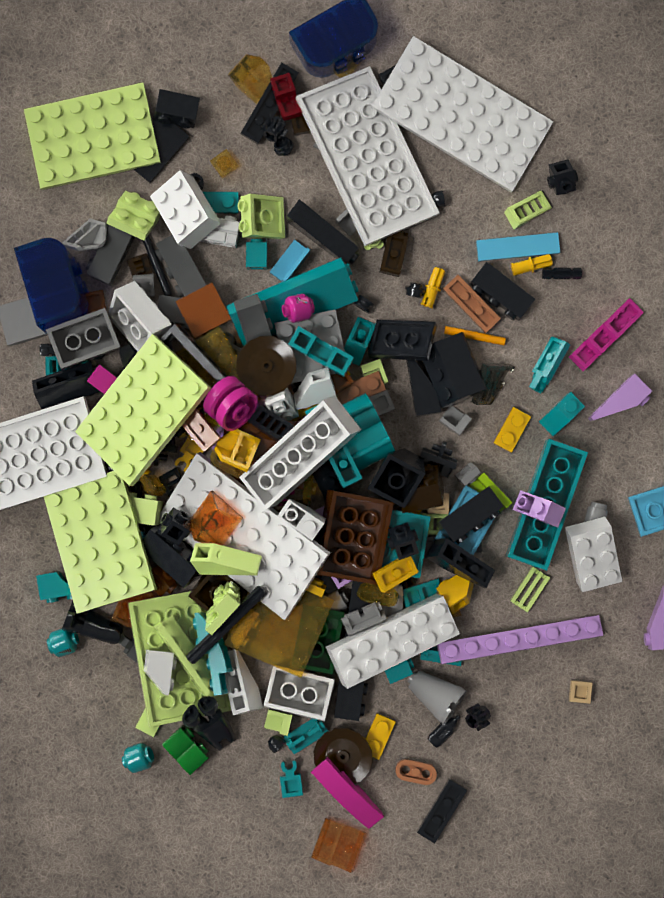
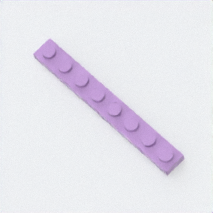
[437,615,603,664]

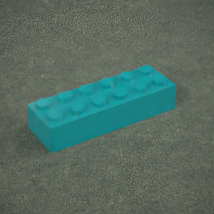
[505,439,588,571]

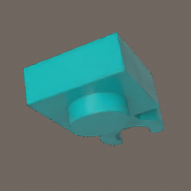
[280,759,303,798]

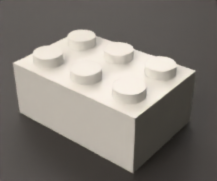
[150,170,221,249]
[108,281,172,352]
[565,517,622,592]
[263,665,334,722]

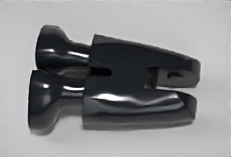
[62,601,124,644]
[182,696,236,751]

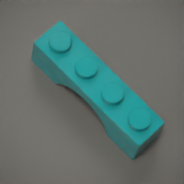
[36,571,72,603]

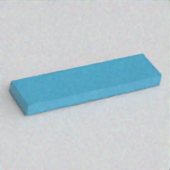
[476,232,560,262]

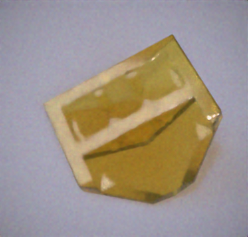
[228,54,272,104]

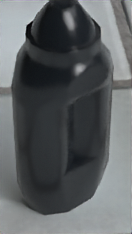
[427,715,460,748]

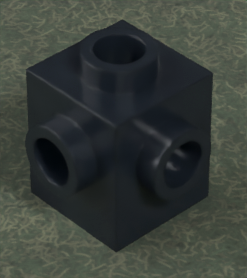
[547,159,578,196]
[160,507,192,545]
[387,522,419,560]

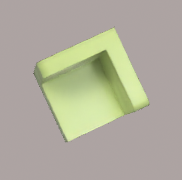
[360,359,388,385]
[264,709,293,736]

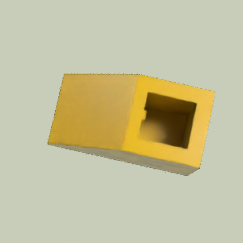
[436,575,474,615]

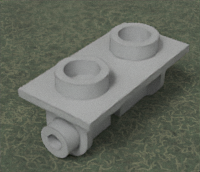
[341,602,387,636]

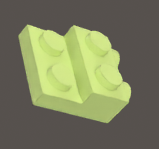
[106,191,161,240]
[238,194,285,239]
[205,581,240,635]

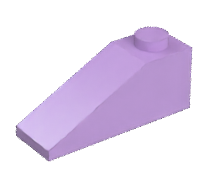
[588,374,652,421]
[644,585,664,650]

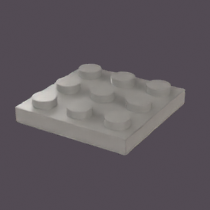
[274,310,349,384]

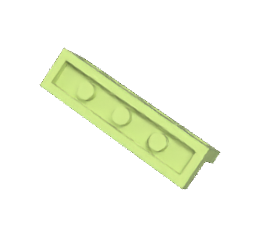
[154,615,211,696]

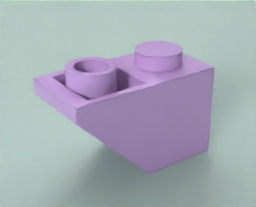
[513,490,566,528]

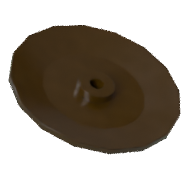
[236,336,296,396]
[313,728,373,784]

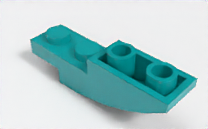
[193,612,233,696]

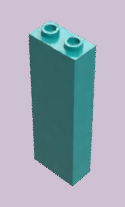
[226,258,359,347]

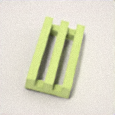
[510,566,550,612]

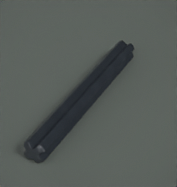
[186,586,267,664]

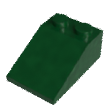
[292,605,345,674]

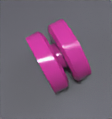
[203,376,258,431]

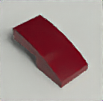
[270,73,303,121]

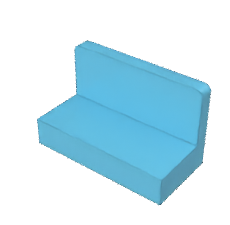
[270,239,311,282]

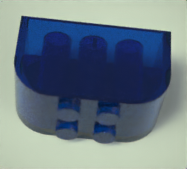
[289,0,378,78]
[14,238,89,334]

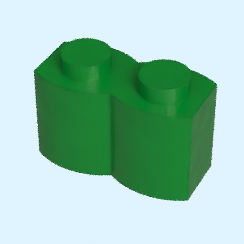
[162,726,209,775]

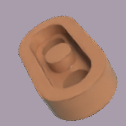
[395,759,437,785]

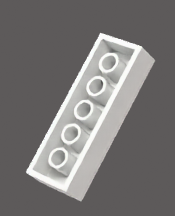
[239,396,361,511]
[326,593,460,689]

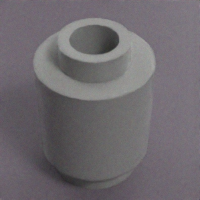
[584,502,608,522]
[317,590,349,612]

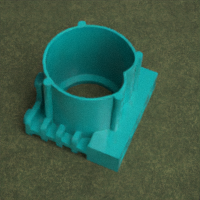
[305,393,395,488]

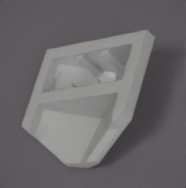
[61,219,108,251]

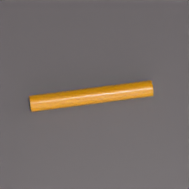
[444,326,506,346]

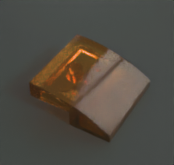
[311,818,367,873]

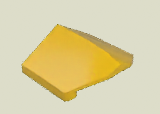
[214,429,261,472]

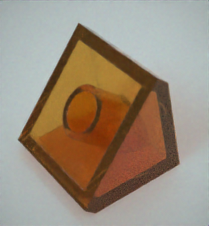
[190,490,243,545]

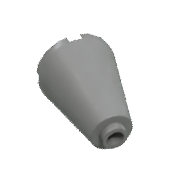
[407,671,467,725]

